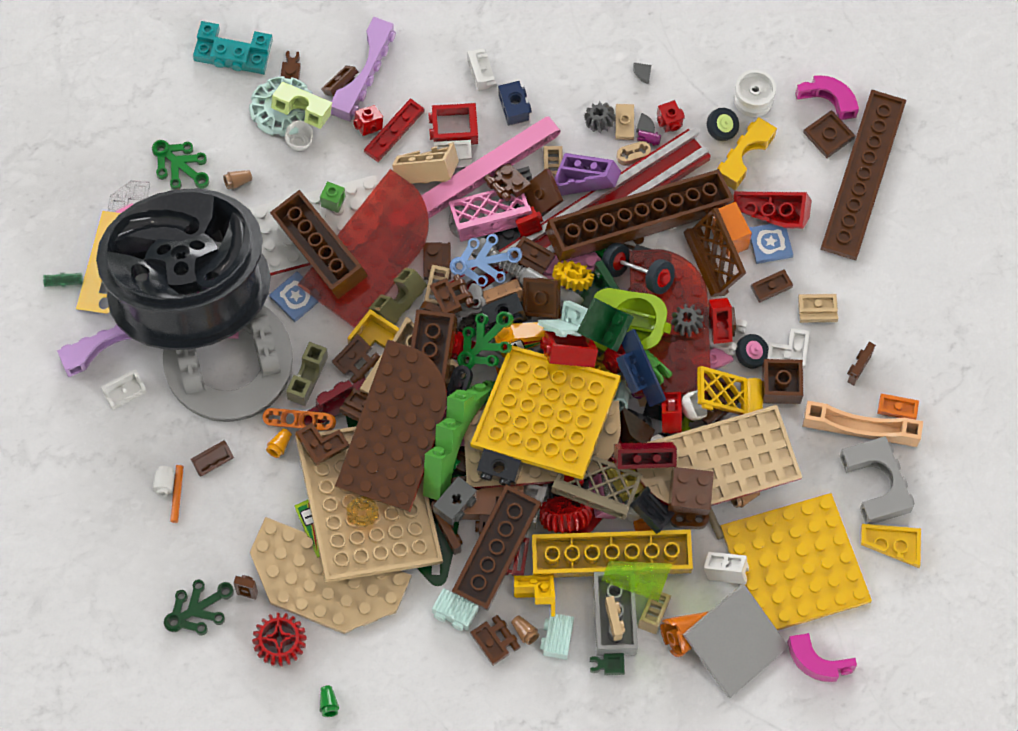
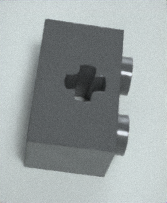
[433,476,477,526]

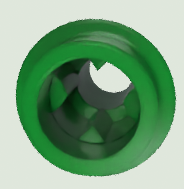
[319,685,339,717]

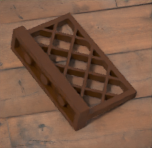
[683,208,746,297]

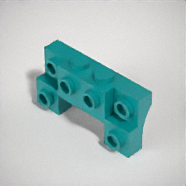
[193,21,273,75]

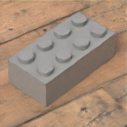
[593,571,638,656]

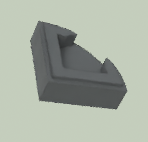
[633,63,652,84]
[636,113,655,133]

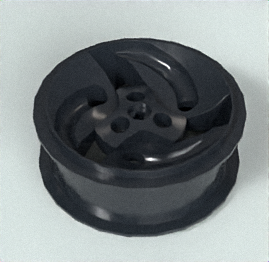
[96,188,271,350]

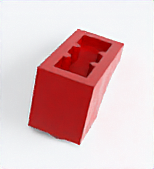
[708,298,733,344]
[662,392,682,434]

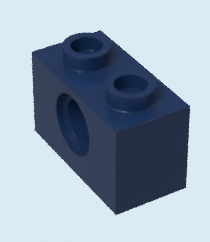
[498,81,532,126]

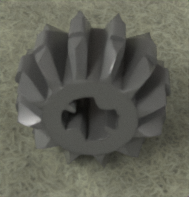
[584,101,616,133]
[671,304,704,337]

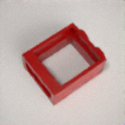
[428,103,478,145]
[540,331,598,368]

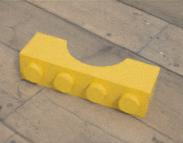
[717,117,777,191]

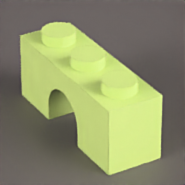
[271,82,332,129]

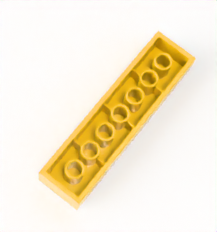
[532,529,693,578]

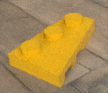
[861,524,921,568]

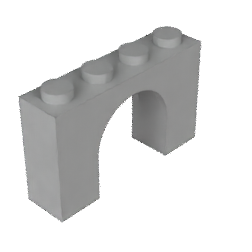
[840,436,915,524]

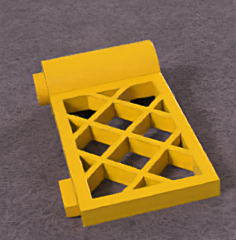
[697,366,763,415]

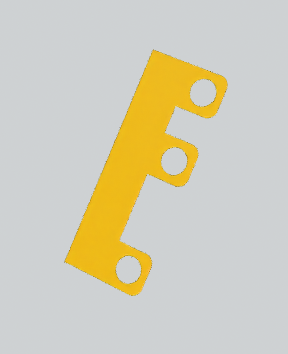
[76,211,120,314]

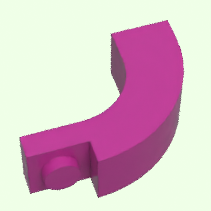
[795,75,859,120]
[787,633,857,682]

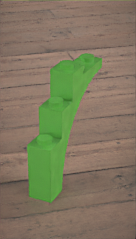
[423,383,493,500]

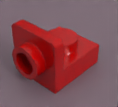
[515,206,544,237]

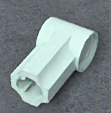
[613,380,631,411]

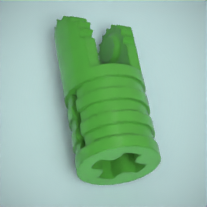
[645,350,672,384]

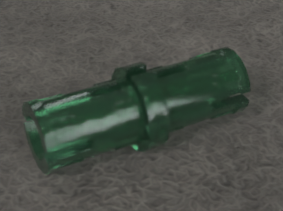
[43,272,83,287]

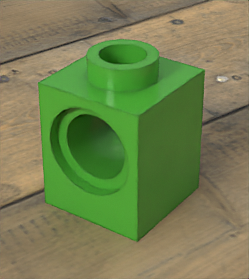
[320,181,346,213]

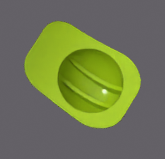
[593,288,672,350]

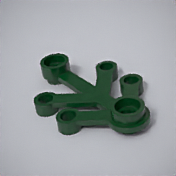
[164,579,234,636]

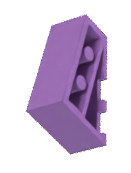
[554,153,621,196]

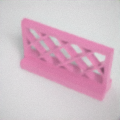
[448,190,532,242]

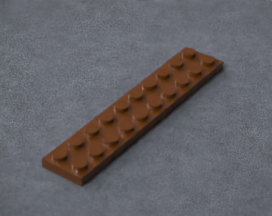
[820,89,906,261]

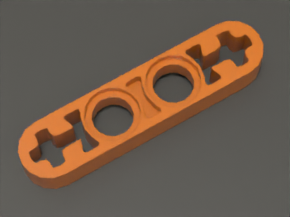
[263,408,336,431]

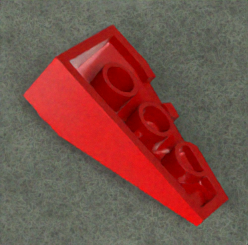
[733,191,812,229]

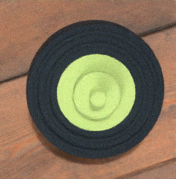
[706,108,739,141]

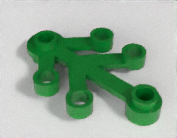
[152,140,209,190]
[457,312,514,369]

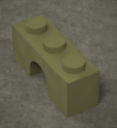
[369,267,427,324]
[286,341,328,406]

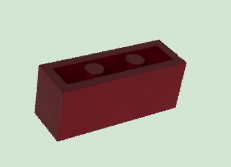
[614,442,677,469]

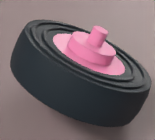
[735,334,769,369]

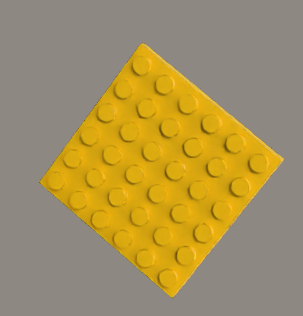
[470,345,621,480]
[720,493,872,631]

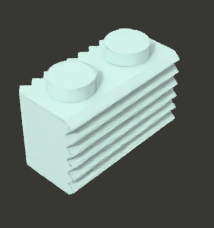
[432,588,479,631]
[540,613,574,660]

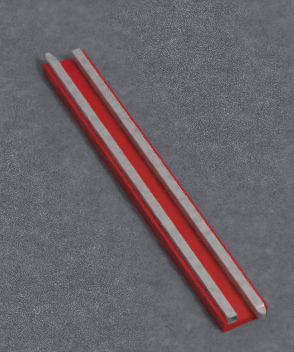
[449,128,711,317]

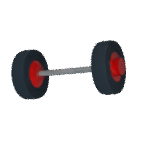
[602,243,675,294]

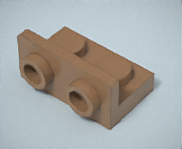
[483,279,523,305]

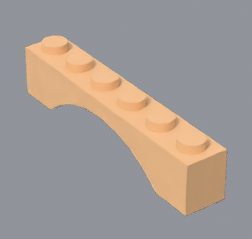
[802,401,923,447]

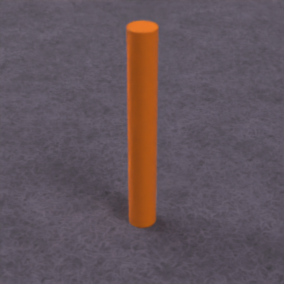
[170,465,184,523]

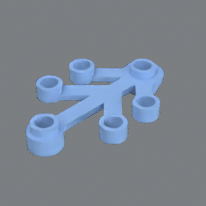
[450,234,522,287]

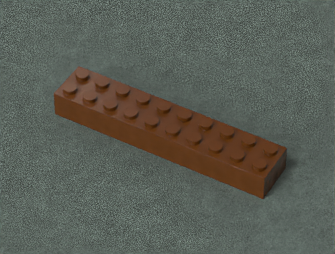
[545,169,734,262]

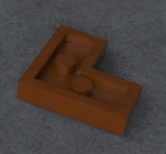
[295,423,350,466]

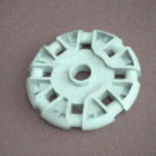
[249,76,313,137]

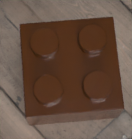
[762,359,804,404]
[668,467,714,515]

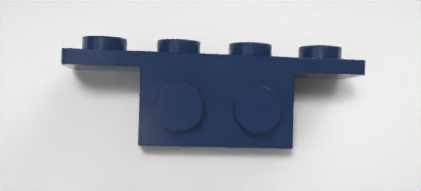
[616,329,666,407]

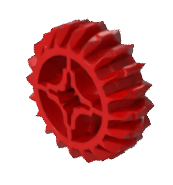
[539,496,592,534]
[252,612,307,667]

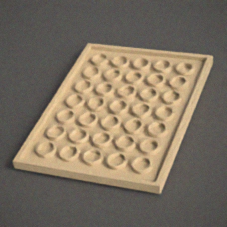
[296,427,443,583]

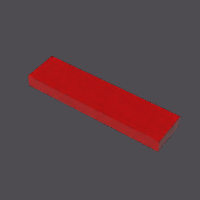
[364,98,425,162]

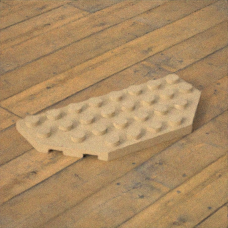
[250,517,412,634]

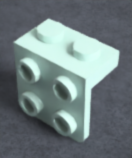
[538,301,588,337]

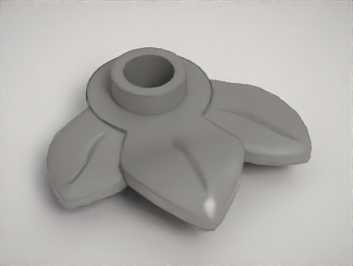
[454,283,486,318]

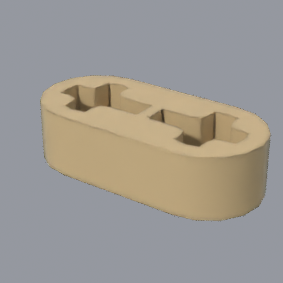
[616,141,651,165]

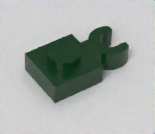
[590,653,625,675]

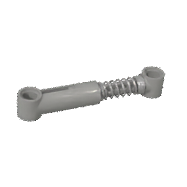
[471,238,584,310]

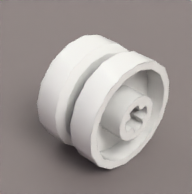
[733,70,776,117]

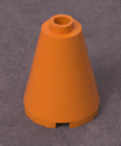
[660,612,708,657]

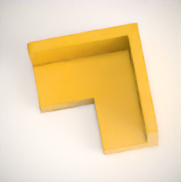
[347,309,399,349]
[514,575,555,617]

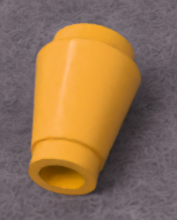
[266,428,292,458]

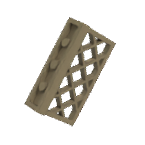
[551,455,643,520]

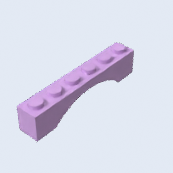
[331,17,396,122]
[57,325,132,377]

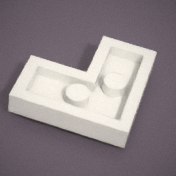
[767,328,810,369]

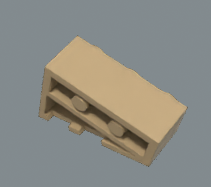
[392,142,459,185]

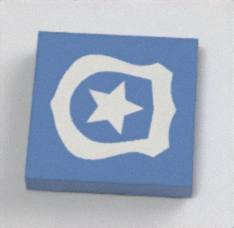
[749,224,793,264]
[269,271,323,322]

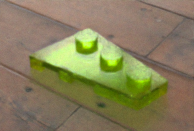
[602,561,672,602]

